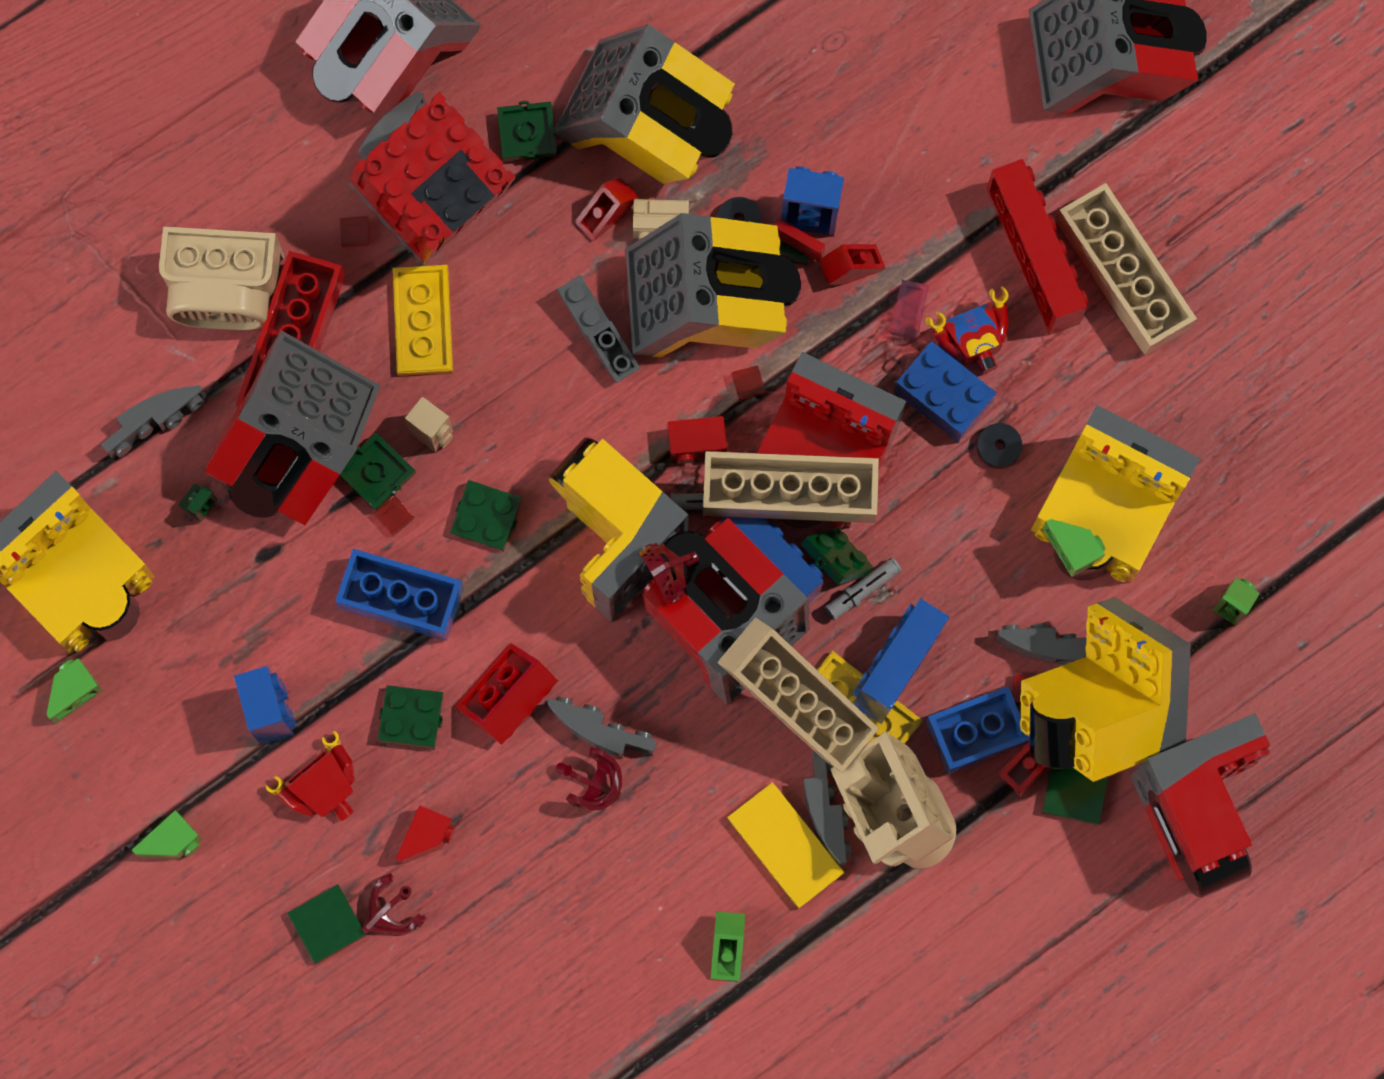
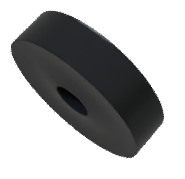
[717,197,761,223]
[977,423,1022,469]

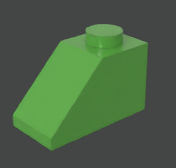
[1042,519,1105,577]
[1213,577,1260,626]
[47,658,103,724]
[132,810,203,859]
[711,911,745,981]

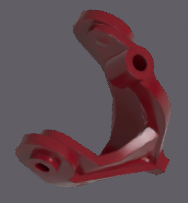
[638,543,699,605]
[556,747,622,811]
[362,873,427,936]

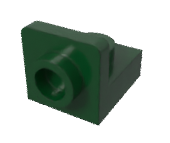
[179,484,218,522]

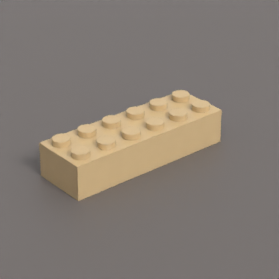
[1055,183,1197,356]
[703,451,879,523]
[717,617,879,773]

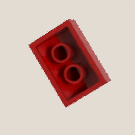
[454,643,558,745]

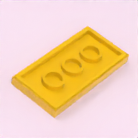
[393,265,453,376]
[817,651,923,745]
[727,782,844,909]

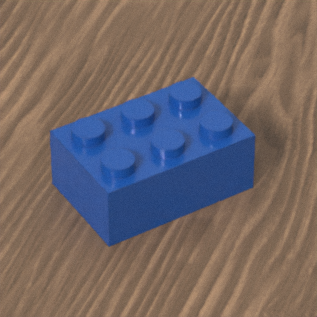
[781,166,844,236]
[894,341,997,443]
[234,666,297,745]
[925,686,1030,775]

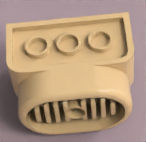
[159,227,284,330]
[830,732,956,868]

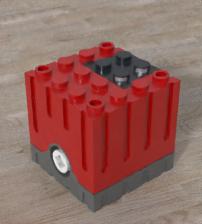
[348,92,516,266]

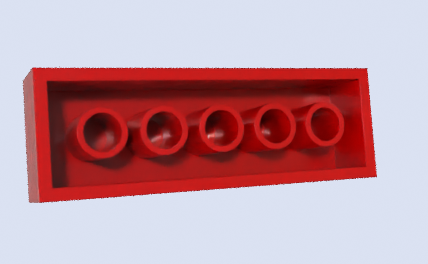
[987,159,1089,335]
[236,251,345,408]

